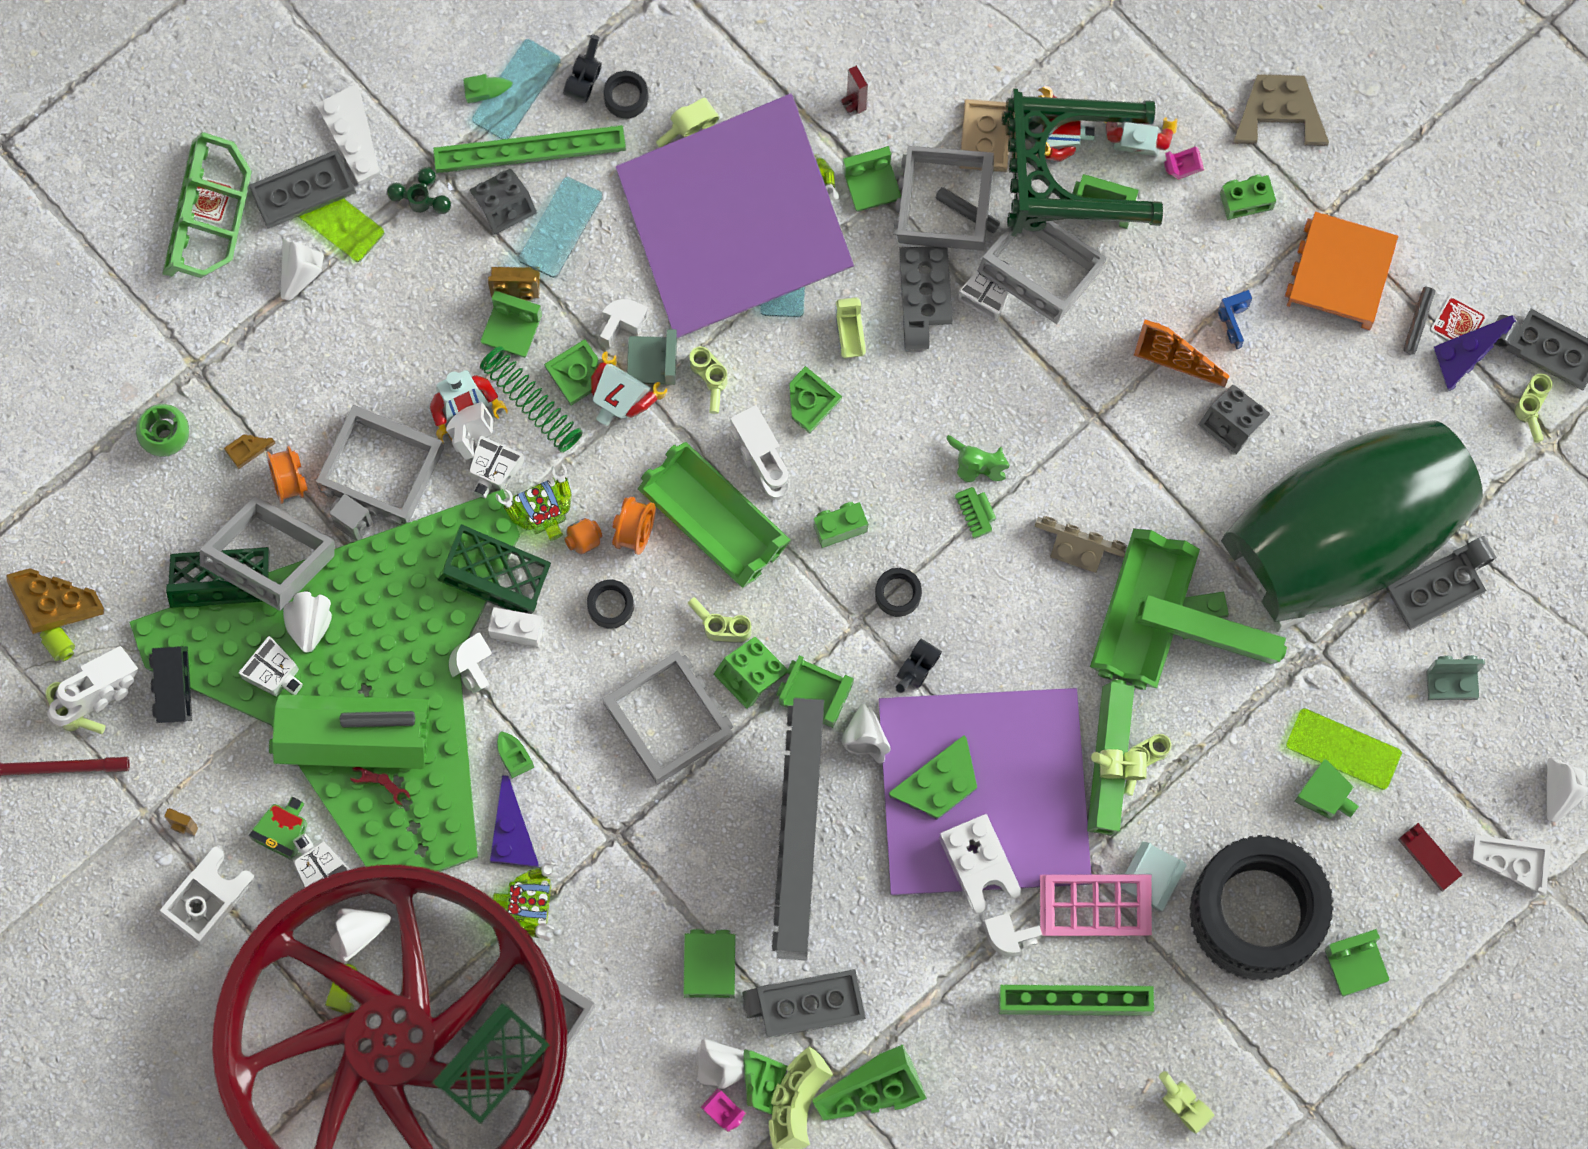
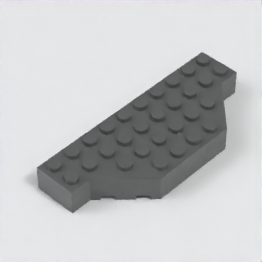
[772,698,824,961]

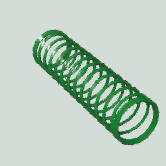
[480,346,583,452]

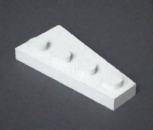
[316,83,380,186]

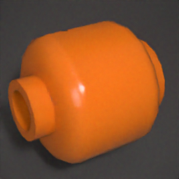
[564,518,603,554]

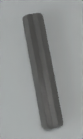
[936,187,1000,233]
[1403,286,1435,354]
[340,711,415,727]

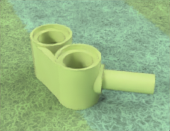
[656,98,720,147]
[689,346,728,414]
[1515,374,1552,443]
[687,597,752,643]
[46,682,106,734]
[1124,734,1171,796]
[1091,749,1147,781]
[1159,1071,1214,1134]

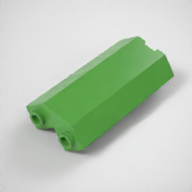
[638,442,791,588]
[1090,528,1200,690]
[269,695,429,769]

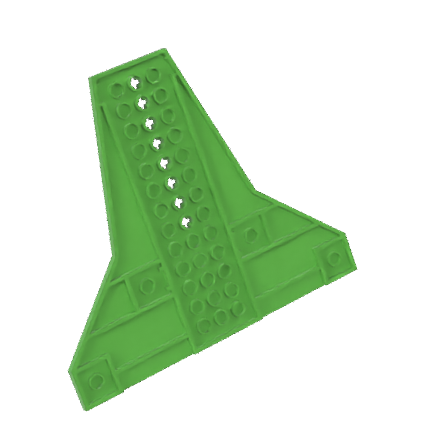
[129,489,520,872]

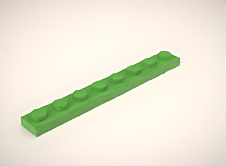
[433,125,626,173]

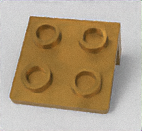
[488,267,540,301]

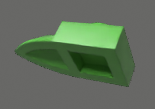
[463,74,513,103]
[497,731,534,778]

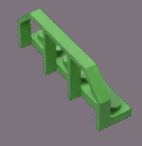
[162,132,252,278]

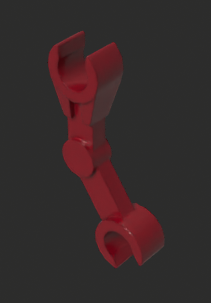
[350,767,411,807]

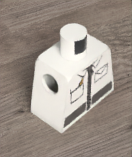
[958,260,1010,322]
[469,436,524,499]
[239,636,303,696]
[292,833,350,888]

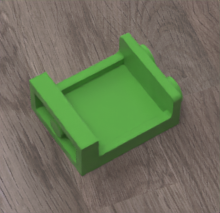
[1072,174,1139,229]
[776,655,854,728]
[684,929,736,998]

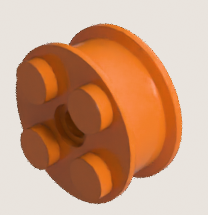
[266,446,308,504]
[612,497,656,555]

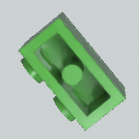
[1220,174,1276,220]
[813,502,868,548]

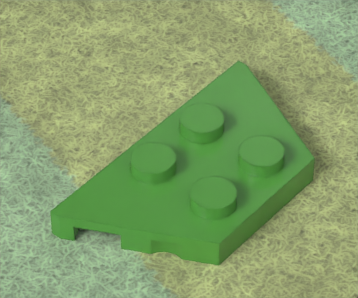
[888,735,977,820]

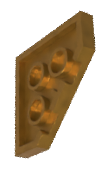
[6,568,104,634]

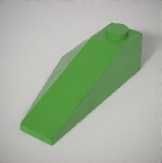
[813,1044,927,1120]

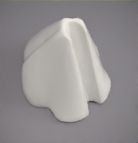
[281,239,324,301]
[283,592,332,653]
[842,703,890,763]
[1547,758,1588,822]
[330,909,391,963]
[697,1039,745,1089]

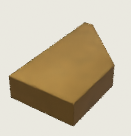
[224,434,276,469]

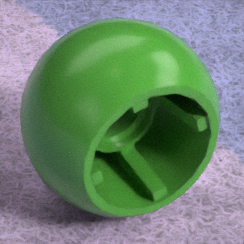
[136,404,189,457]

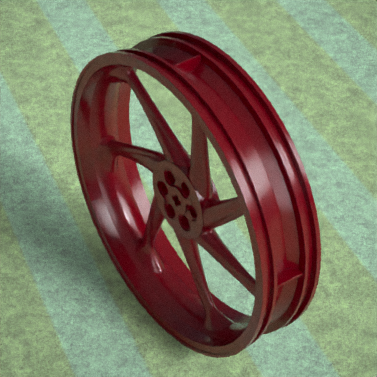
[212,865,567,1149]

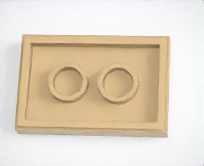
[959,99,1010,172]

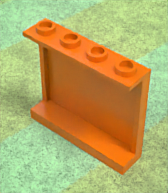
[1285,211,1398,330]

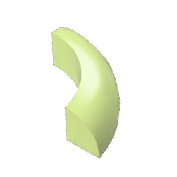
[769,1047,833,1149]

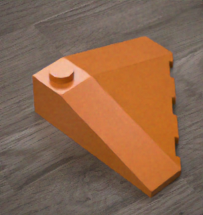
[1134,319,1229,387]

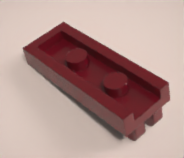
[841,65,868,114]
[1398,822,1463,892]

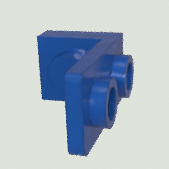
[1218,290,1252,349]

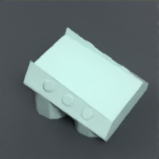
[1121,841,1187,911]

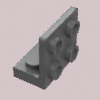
[470,169,537,235]
[1198,385,1270,454]

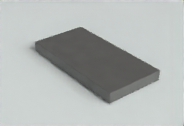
[249,149,356,229]

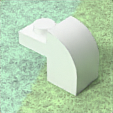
[599,299,649,348]
[446,402,493,460]
[449,633,492,694]
[983,913,1042,957]

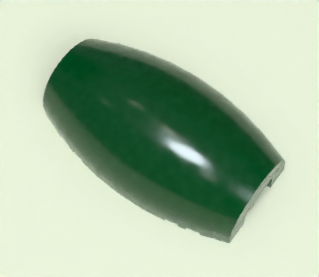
[1221,420,1483,622]

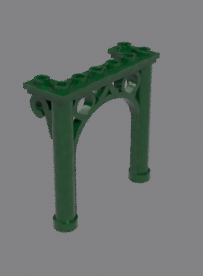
[1002,88,1163,237]

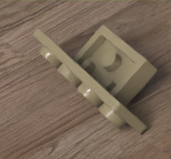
[1035,516,1127,573]

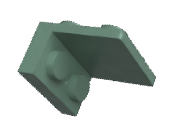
[627,329,677,385]
[1426,655,1485,700]

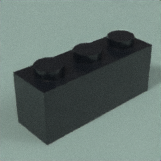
[149,646,192,723]

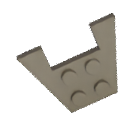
[1233,74,1329,146]

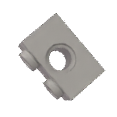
[330,494,373,541]

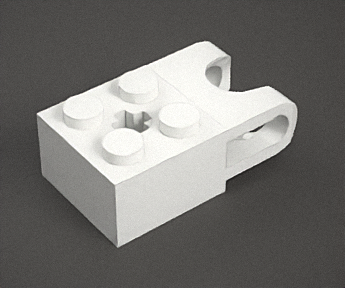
[728,405,788,499]
[47,646,138,726]
[939,814,1021,914]
[160,847,255,947]

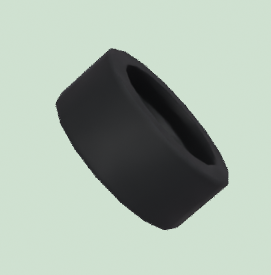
[603,70,649,119]
[875,567,922,617]
[587,579,634,629]

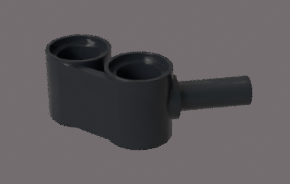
[563,35,602,103]
[895,638,942,693]

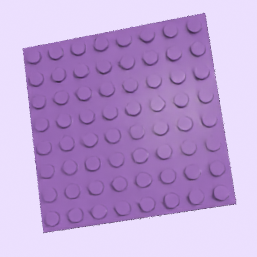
[616,93,854,338]
[879,688,1092,895]

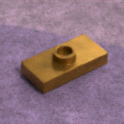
[164,808,198,836]

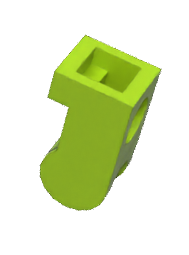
[325,964,359,1014]

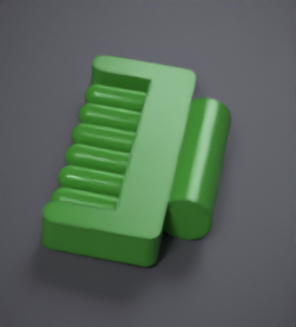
[955,487,996,539]

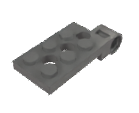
[899,246,953,350]
[1494,309,1588,391]
[1386,536,1497,630]

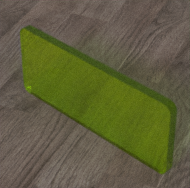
[298,198,385,262]
[1286,708,1402,790]

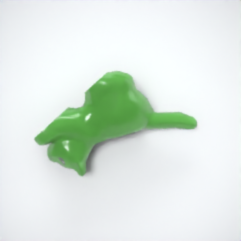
[946,435,1010,482]

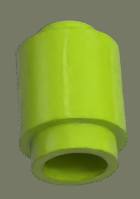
[39,627,75,662]

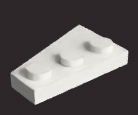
[1471,835,1550,896]

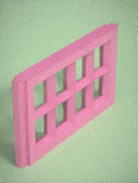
[1040,874,1152,936]

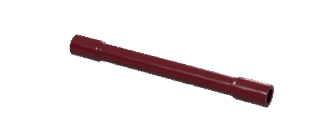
[0,756,130,777]

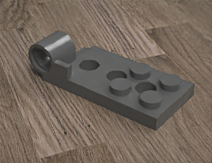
[742,969,866,1038]

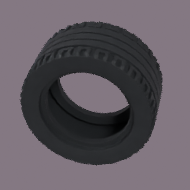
[1189,835,1334,981]

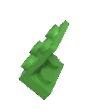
[842,146,902,212]
[481,291,542,358]
[713,637,788,709]
[1325,929,1390,996]

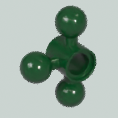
[386,167,451,214]

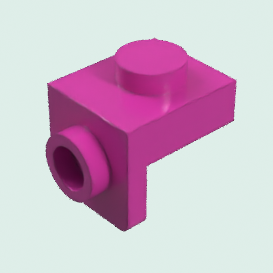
[1164,146,1204,180]
[700,1088,746,1132]

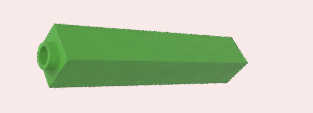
[1135,595,1287,664]
[1087,680,1135,836]

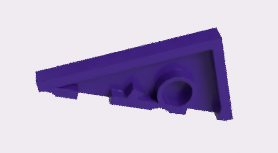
[1433,315,1516,391]
[490,775,539,868]

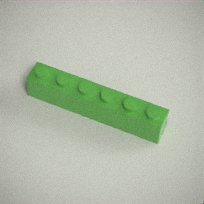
[999,985,1154,1016]

